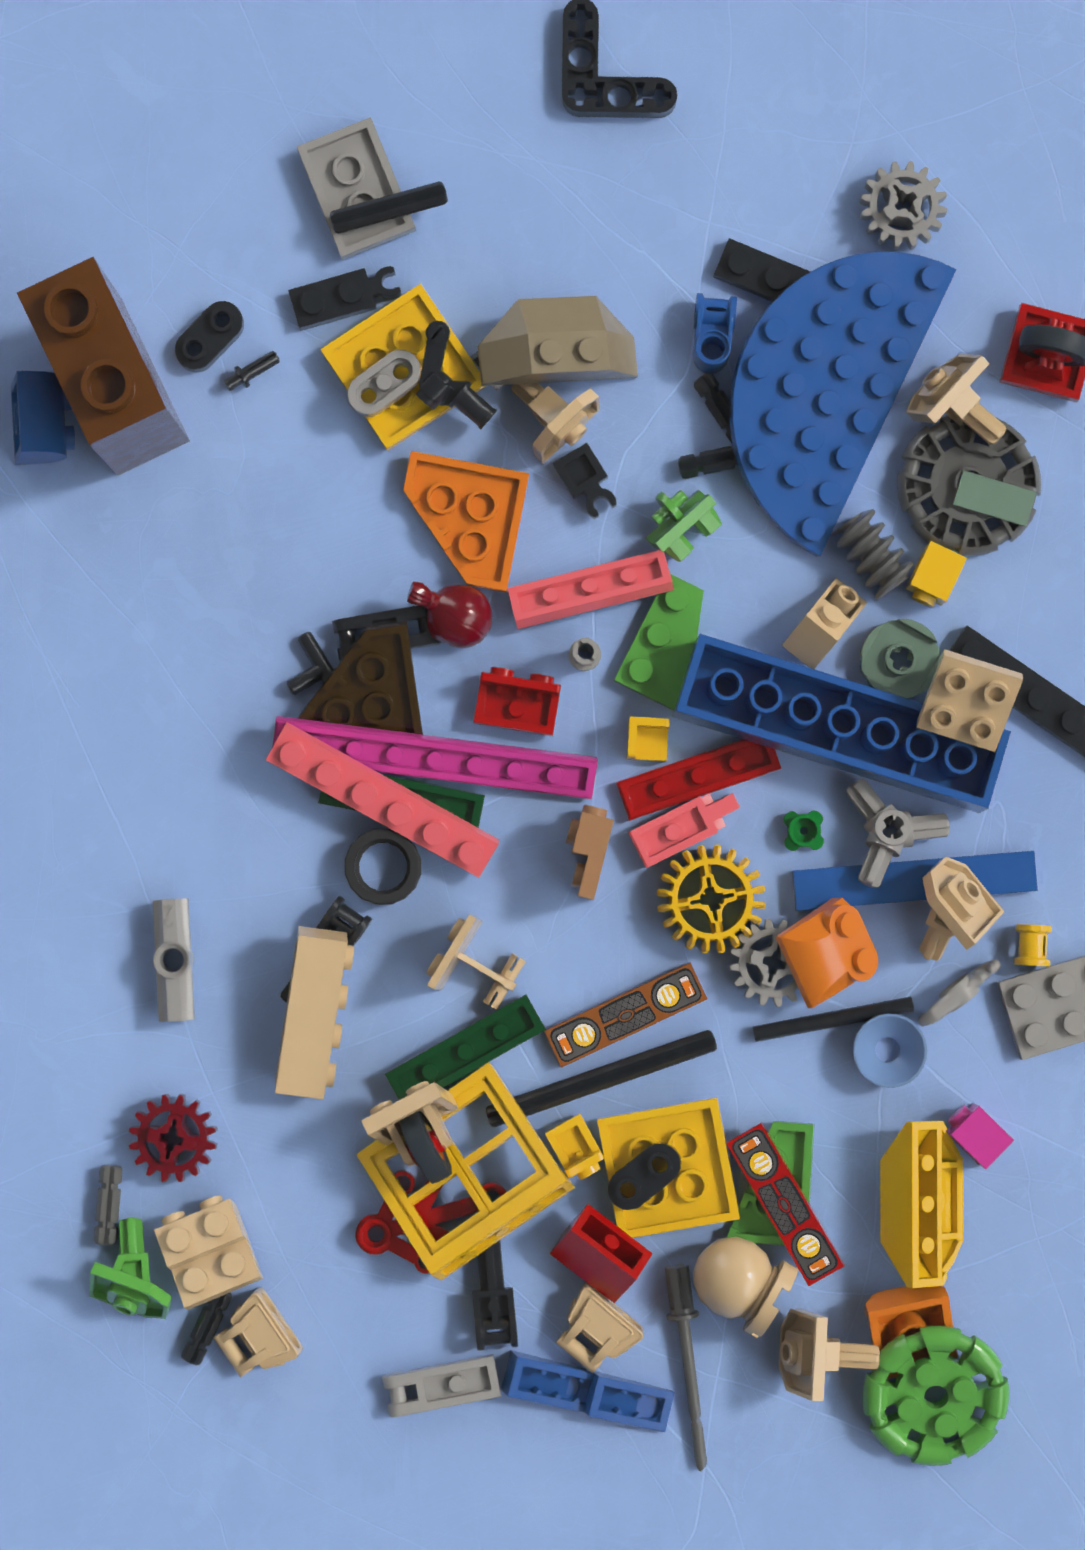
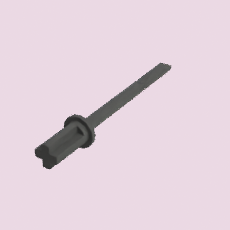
[665,1264,707,1471]

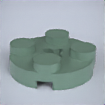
[860,619,941,699]

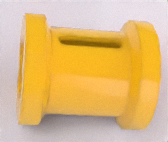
[1014,924,1052,967]

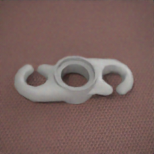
[918,959,1001,1027]

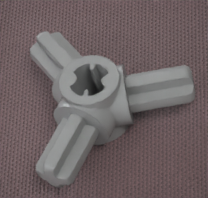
[846,778,950,888]

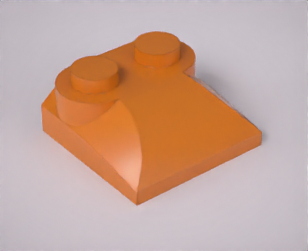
[775,898,878,1008]
[865,1286,958,1379]

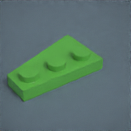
[614,574,704,711]
[726,1121,815,1245]

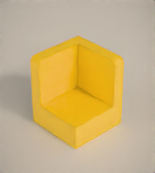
[626,716,670,762]

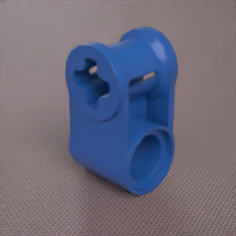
[693,293,737,374]

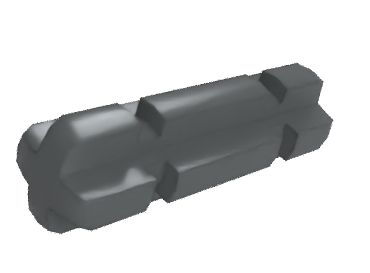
[93,1164,123,1245]

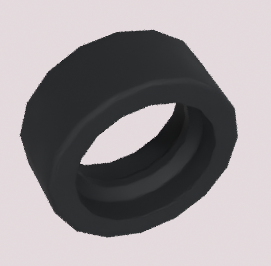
[345,829,421,905]

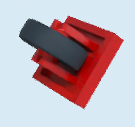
[999,303,1085,403]

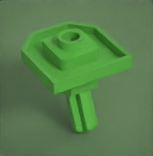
[89,1217,172,1319]

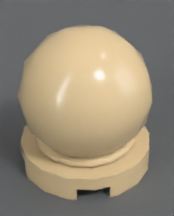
[693,1237,799,1338]

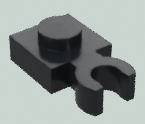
[553,443,617,519]

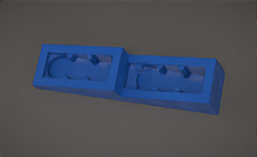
[501,1350,675,1432]

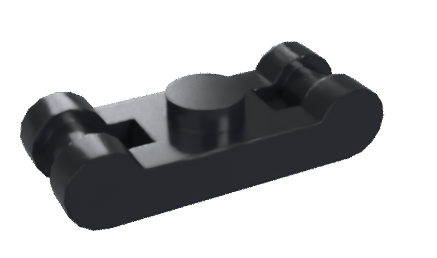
[332,605,442,661]

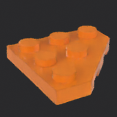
[403,451,529,593]

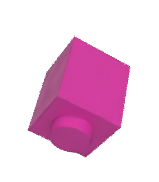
[946,1103,1014,1169]

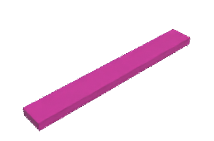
[273,716,598,799]

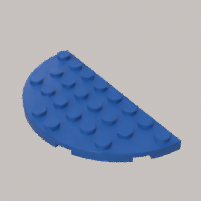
[729,252,957,557]

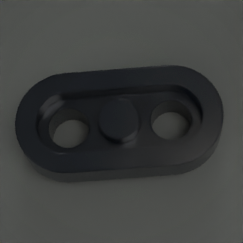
[175,301,244,372]
[608,1142,681,1210]

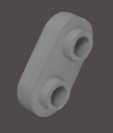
[348,350,421,417]

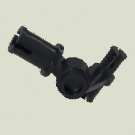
[416,320,497,430]

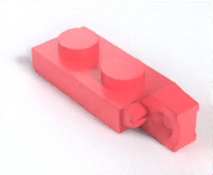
[628,793,740,868]

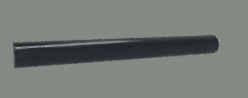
[752,996,914,1042]

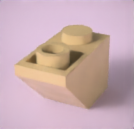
[782,578,867,669]

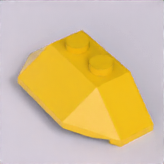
[880,1121,963,1288]

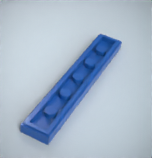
[792,851,1038,911]

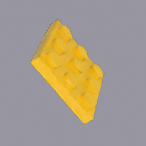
[320,283,486,451]
[597,1097,740,1238]

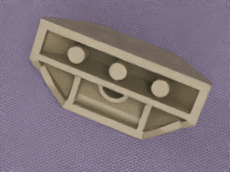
[477,296,638,386]

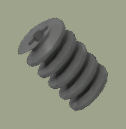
[830,509,913,601]

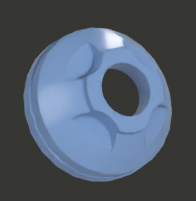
[853,1013,927,1088]

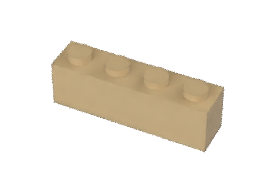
[275,926,354,1100]

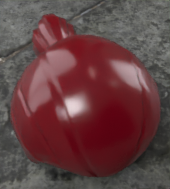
[407,581,492,648]

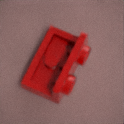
[473,667,561,737]

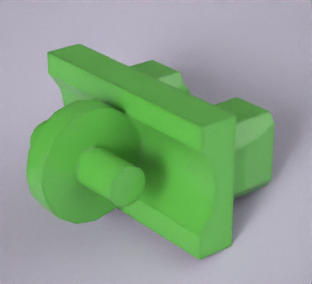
[645,490,722,562]

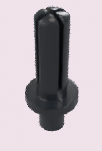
[223,351,280,391]

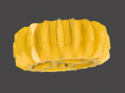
[656,845,766,953]

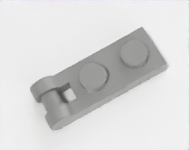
[382,1354,501,1417]

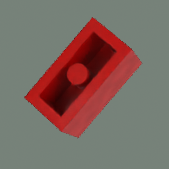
[550,1204,653,1303]

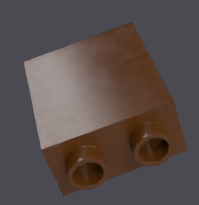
[17,256,190,475]

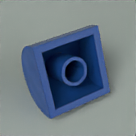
[11,371,75,465]

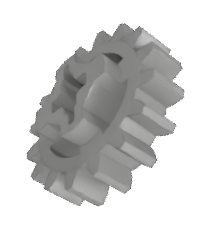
[859,161,947,251]
[729,919,798,1007]

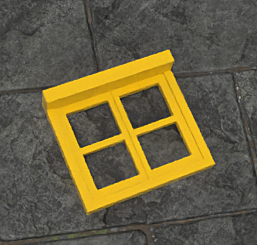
[356,1062,575,1281]

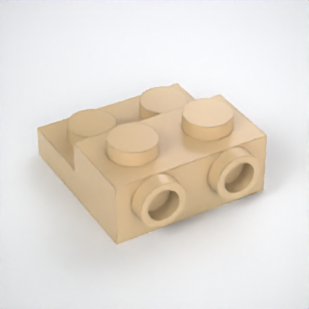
[154,1196,263,1310]

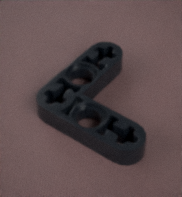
[562,0,678,118]

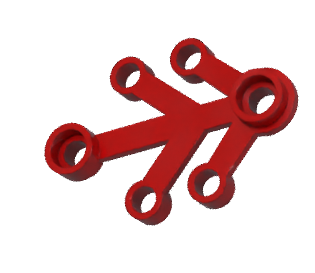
[355,1166,507,1274]

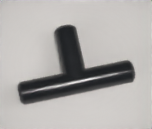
[287,632,334,695]

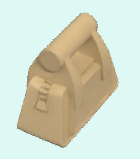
[555,1282,644,1373]
[213,1288,303,1377]

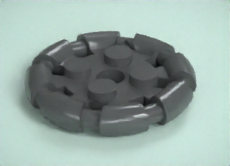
[897,415,1041,556]

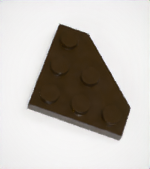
[298,621,423,735]

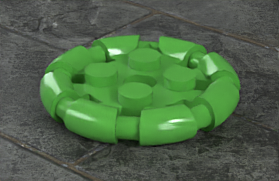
[862,1325,1009,1466]

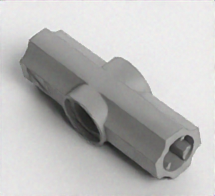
[153,898,195,1022]

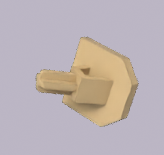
[906,354,1006,445]
[511,383,600,464]
[919,857,1004,961]
[779,1309,880,1401]

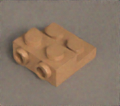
[566,805,614,900]

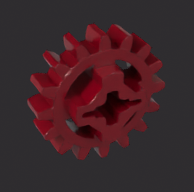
[129,1094,218,1182]

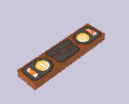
[544,962,707,1068]

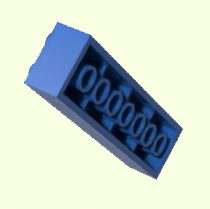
[672,634,1011,813]

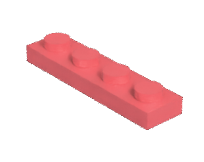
[507,550,674,629]

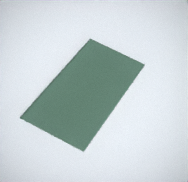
[953,470,1037,526]

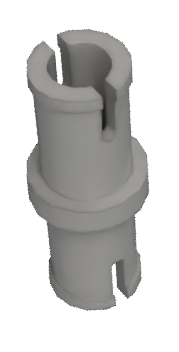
[569,638,601,671]

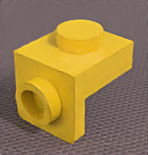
[545,1113,604,1180]

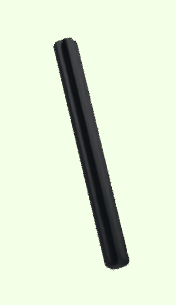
[485,1030,717,1127]

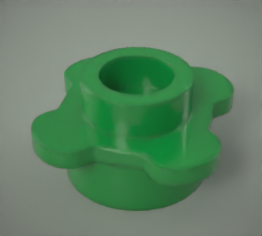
[783,810,824,851]

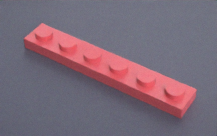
[266,722,499,878]

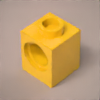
[905,541,967,608]

